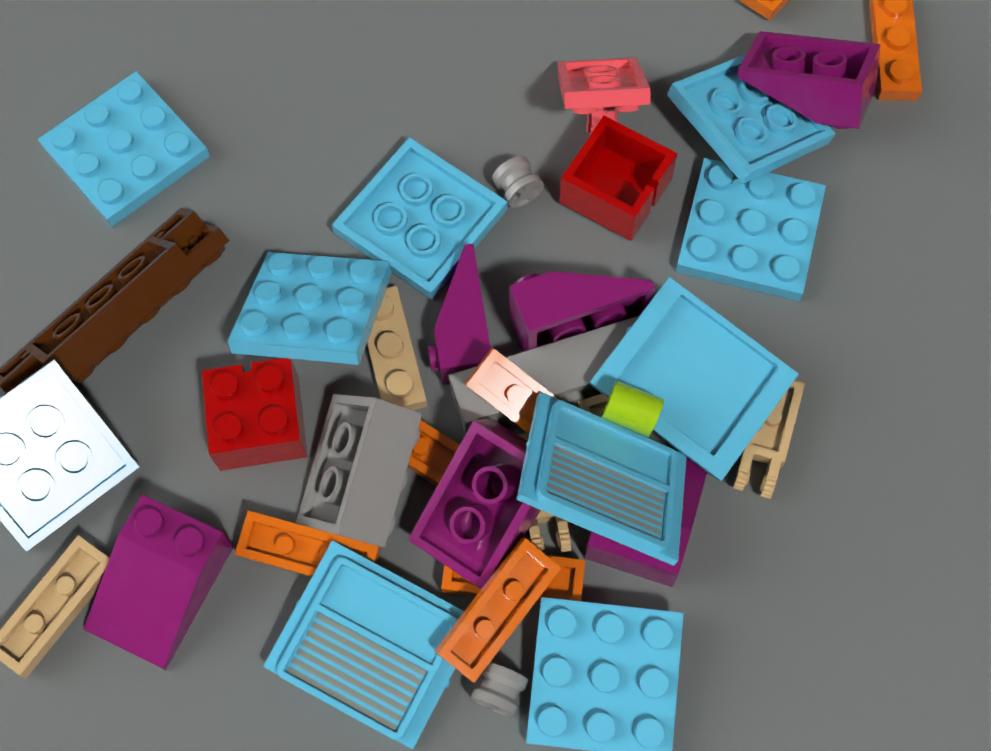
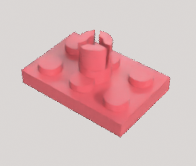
[557,57,650,133]

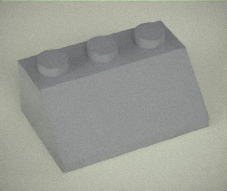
[296,394,422,548]

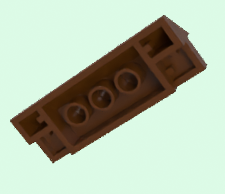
[0,208,230,393]

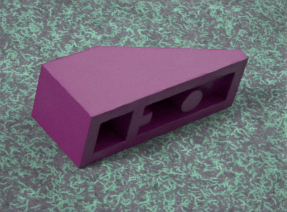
[428,244,491,385]

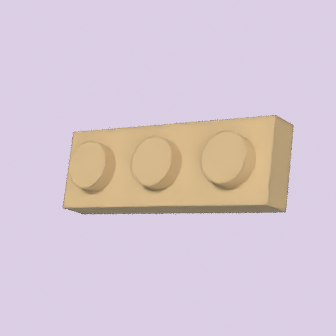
[367,286,428,410]
[0,535,110,679]

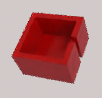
[559,115,677,241]
[202,358,308,471]

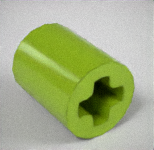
[601,380,664,437]

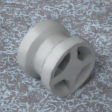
[492,156,544,208]
[470,663,528,717]

